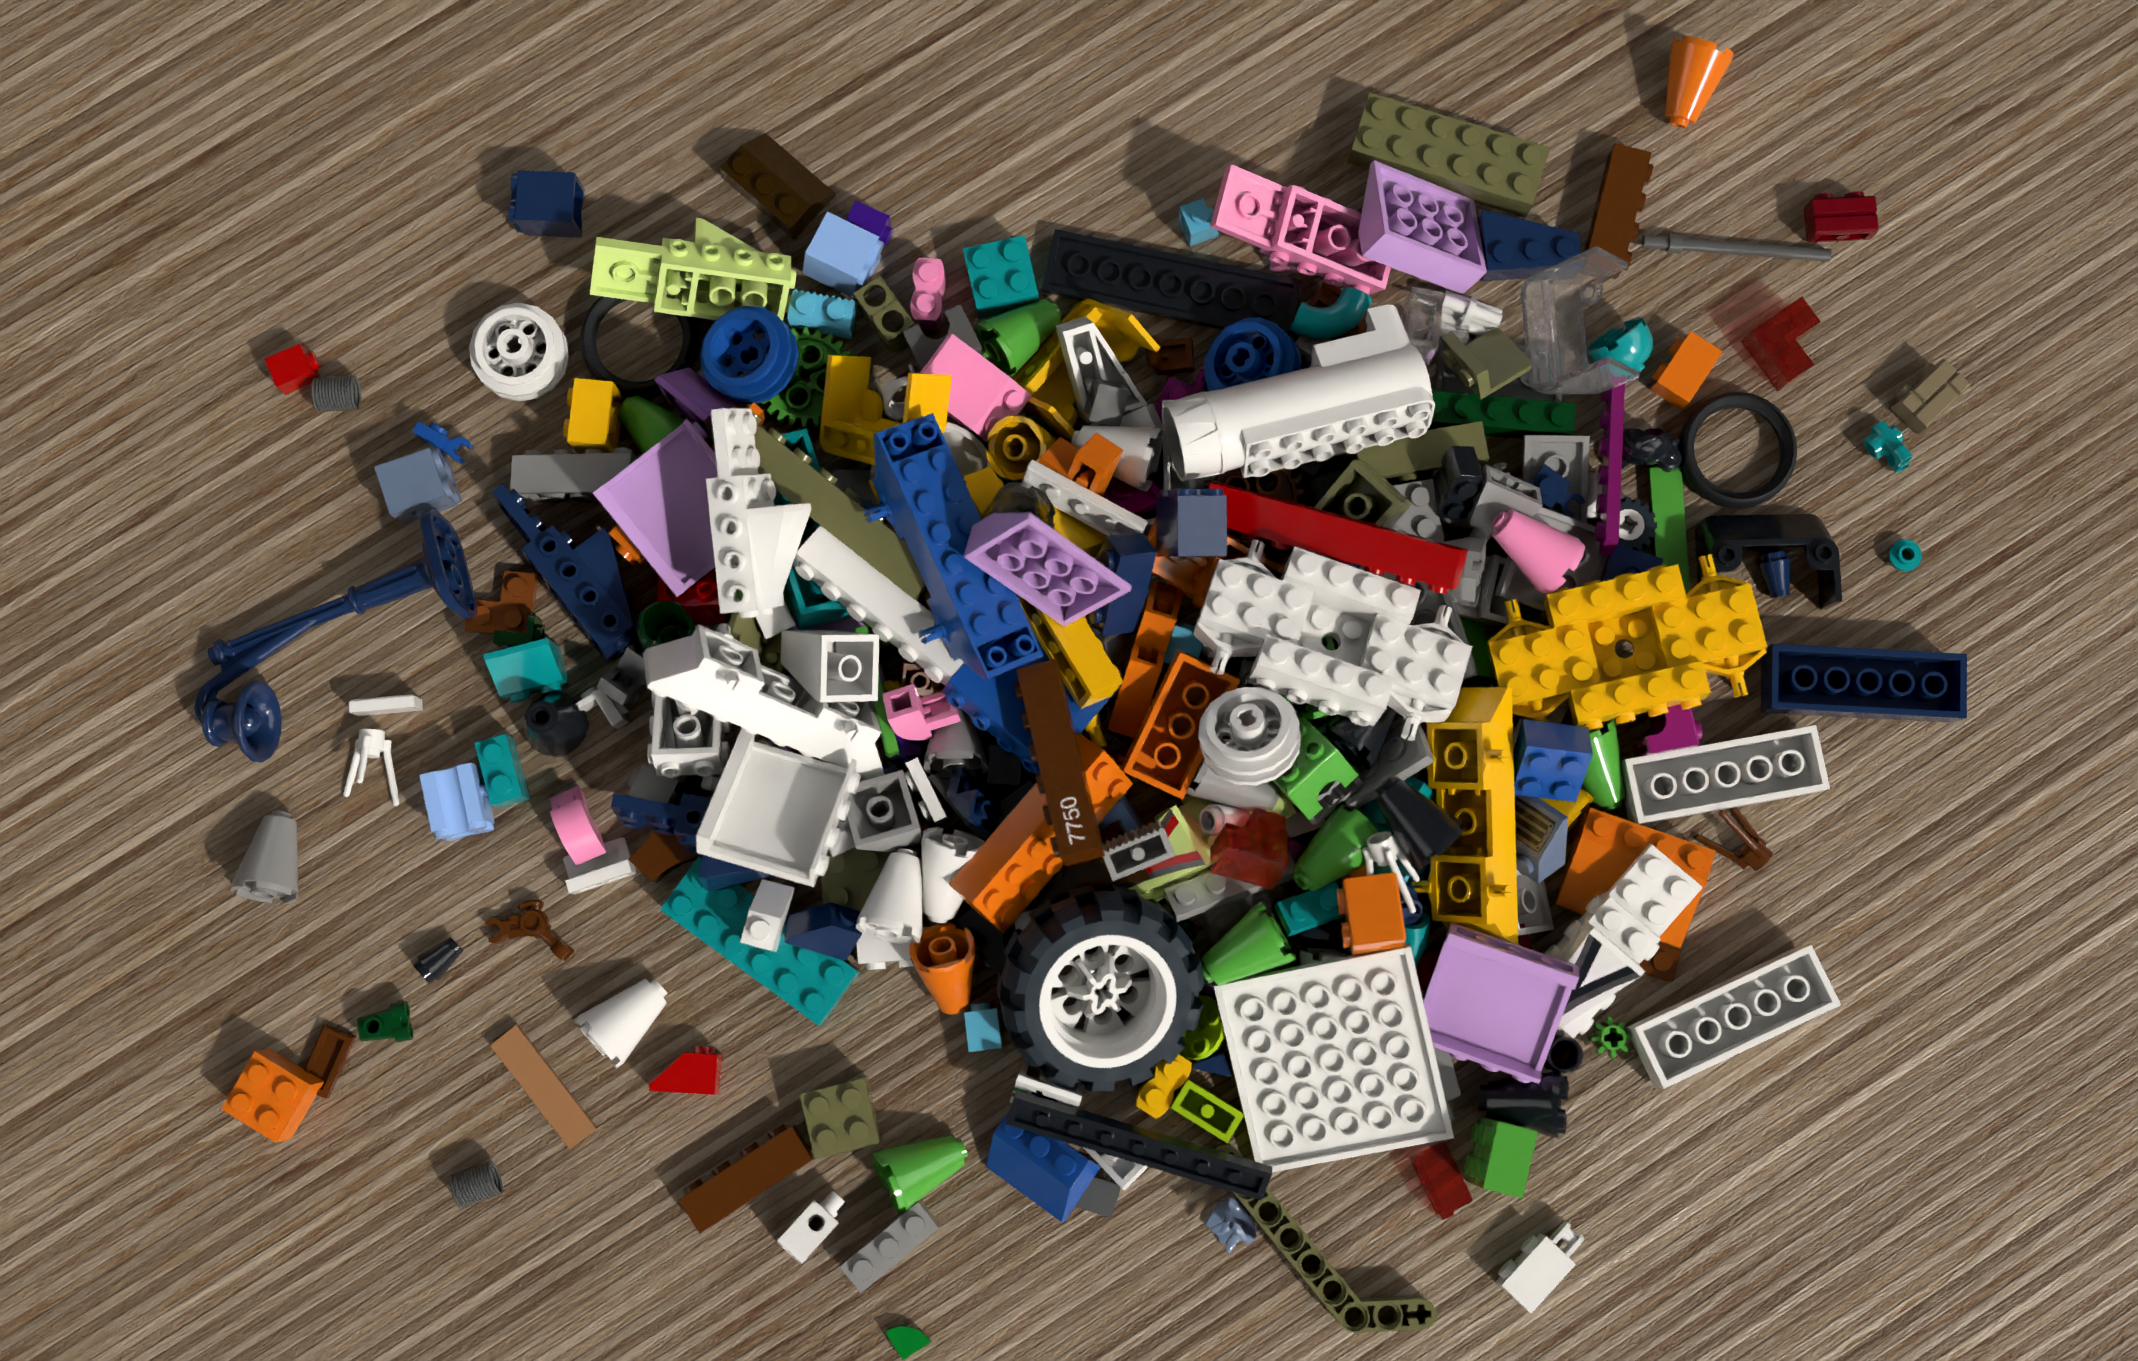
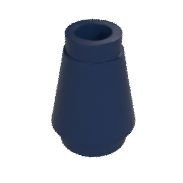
[1758,550,1790,598]

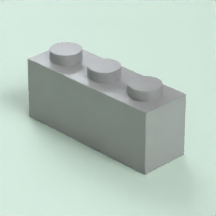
[840,1200,941,1293]

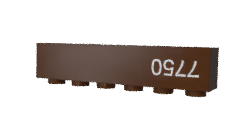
[1014,659,1105,866]

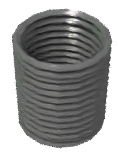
[311,376,361,412]
[449,1161,503,1209]

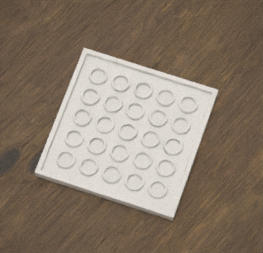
[1214,944,1454,1172]

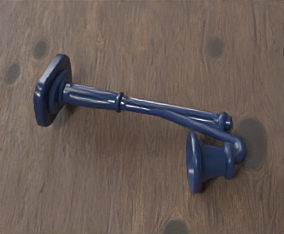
[193,509,478,763]

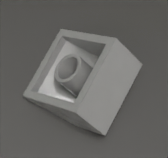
[847,770,922,852]

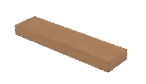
[490,1025,598,1149]

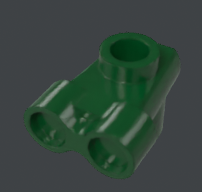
[357,1001,413,1043]

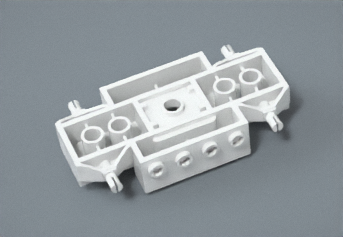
[1193,540,1472,741]

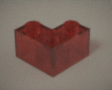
[1741,297,1821,391]
[1210,808,1289,890]

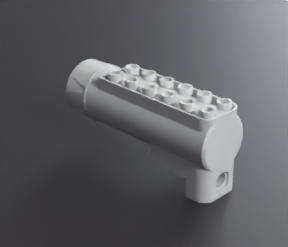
[1162,305,1435,481]

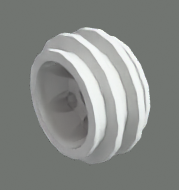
[469,303,569,401]
[1198,687,1301,785]

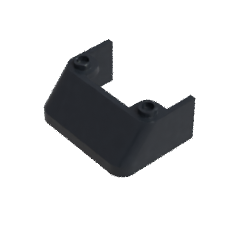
[1695,514,1842,610]

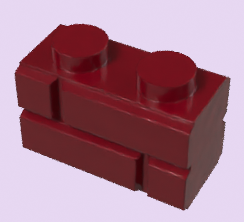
[1804,191,1879,243]

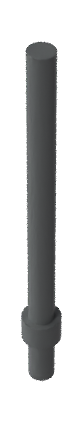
[1642,234,1831,262]

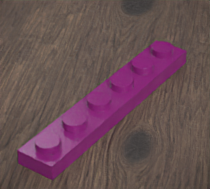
[1594,372,1625,555]

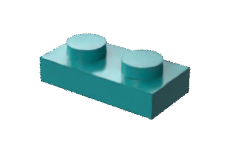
[1275,882,1346,937]

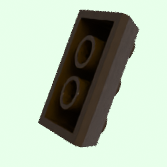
[720,134,836,240]

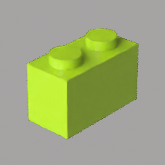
[1170,1079,1245,1143]

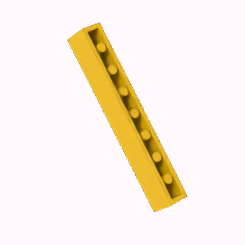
[963,467,1123,710]

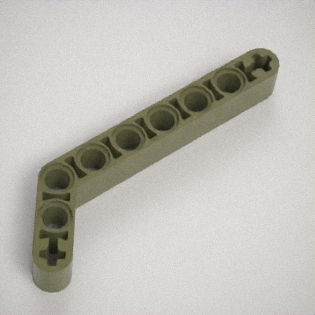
[1212,1143,1436,1333]

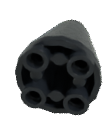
[523,692,589,757]
[1479,1071,1569,1138]

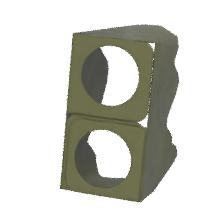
[853,276,915,352]

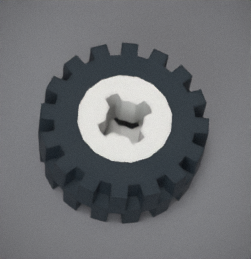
[1595,497,1657,552]

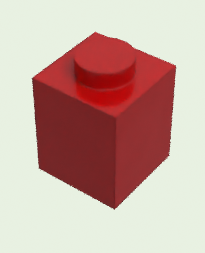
[264,344,321,395]

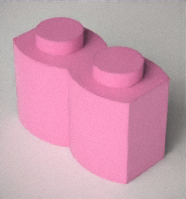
[910,258,946,331]

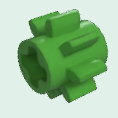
[1588,1017,1632,1058]

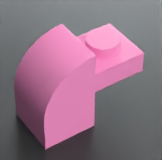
[882,684,961,740]
[549,785,606,866]

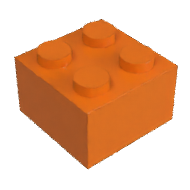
[221,1049,324,1143]

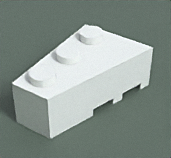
[1055,316,1148,423]

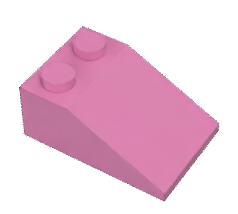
[920,333,1032,444]

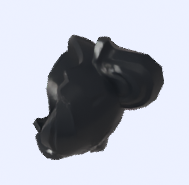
[1622,428,1682,472]

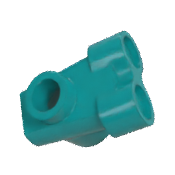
[1863,421,1913,474]

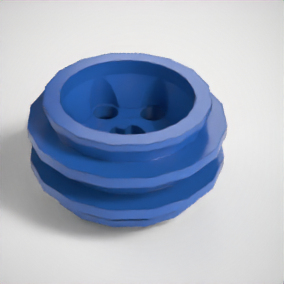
[700,306,799,405]
[1204,318,1301,391]

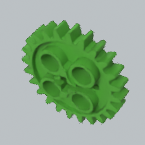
[760,327,851,429]

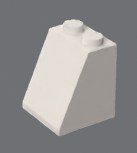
[781,630,879,702]

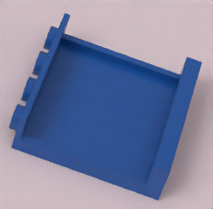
[942,635,1121,774]

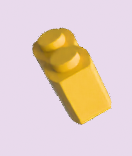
[1135,1054,1192,1119]

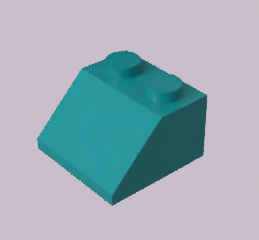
[483,638,569,703]

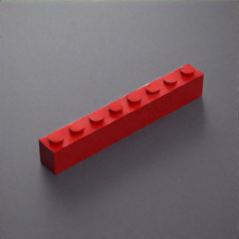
[1209,482,1468,594]

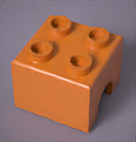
[1336,872,1406,955]

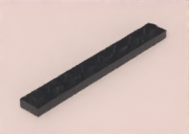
[1006,1090,1272,1201]

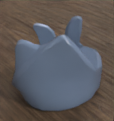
[1205,1197,1256,1253]

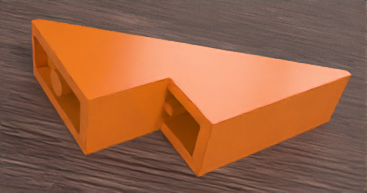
[1107,581,1183,738]

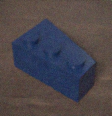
[1477,210,1582,282]
[1088,533,1157,636]

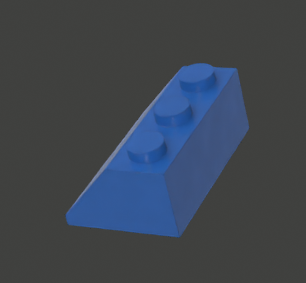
[986,1111,1101,1223]

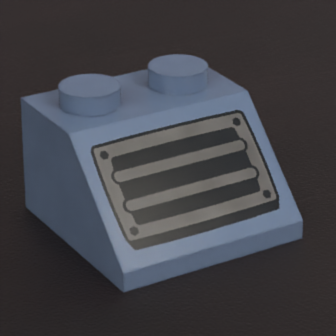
[1515,795,1568,884]

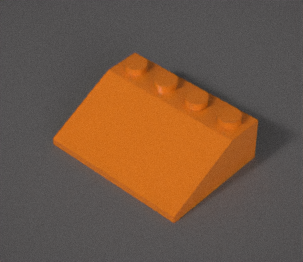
[1555,808,1716,948]

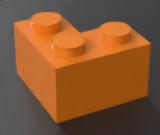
[1038,432,1123,497]

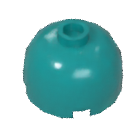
[1587,317,1653,377]

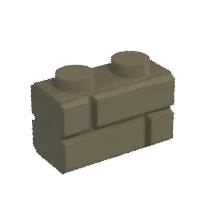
[1891,359,1970,434]

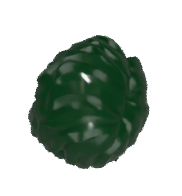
[637,600,695,650]

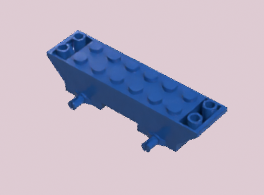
[864,413,1044,680]

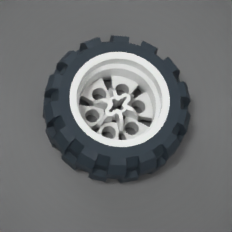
[997,885,1204,1092]

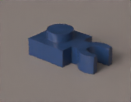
[1529,464,1585,518]

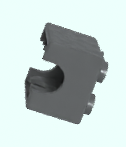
[903,304,982,373]

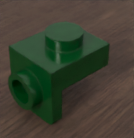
[492,615,545,649]

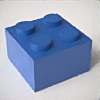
[1513,719,1593,802]

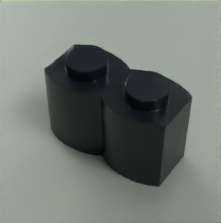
[1432,446,1483,519]

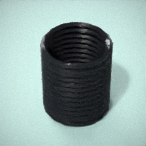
[1544,1035,1583,1073]

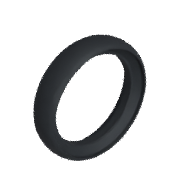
[580,296,698,397]
[1678,392,1797,509]

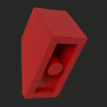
[649,1046,722,1095]

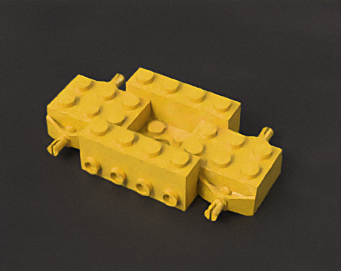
[1486,554,1767,731]

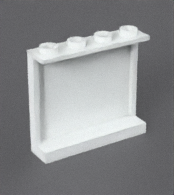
[696,728,861,887]

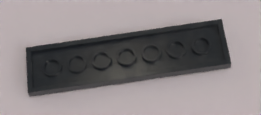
[1042,229,1301,336]

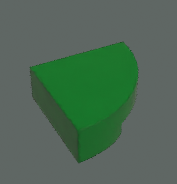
[885,1325,931,1361]

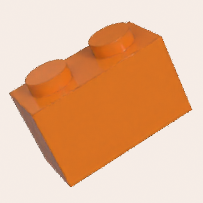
[1650,331,1723,410]

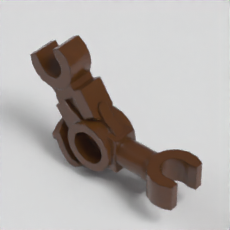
[485,900,575,961]

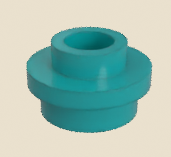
[1888,539,1922,572]

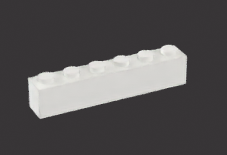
[793,525,964,686]

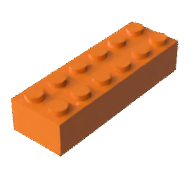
[949,733,1133,934]

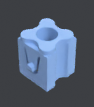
[802,212,884,298]
[419,762,495,842]

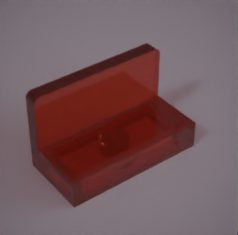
[1409,1141,1473,1221]

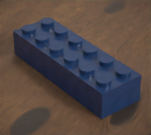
[1761,644,1967,723]

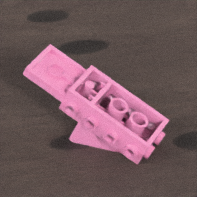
[1210,164,1391,295]

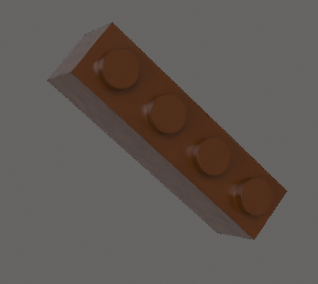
[1580,143,1654,279]
[679,1123,815,1234]

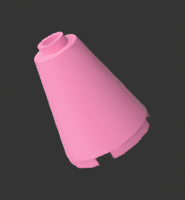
[1491,509,1585,595]

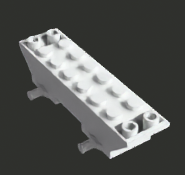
[643,624,885,781]

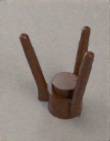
[1694,807,1773,871]

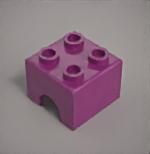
[1632,704,1703,758]

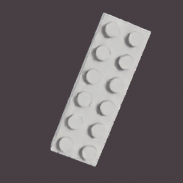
[1621,725,1830,824]
[1625,945,1841,1089]

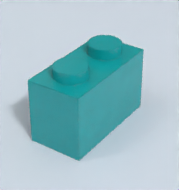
[474,734,530,808]

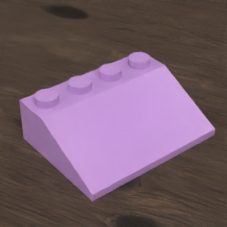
[1358,160,1487,294]
[964,513,1132,627]

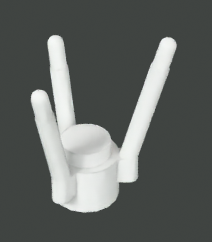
[343,729,399,806]
[1362,831,1420,913]

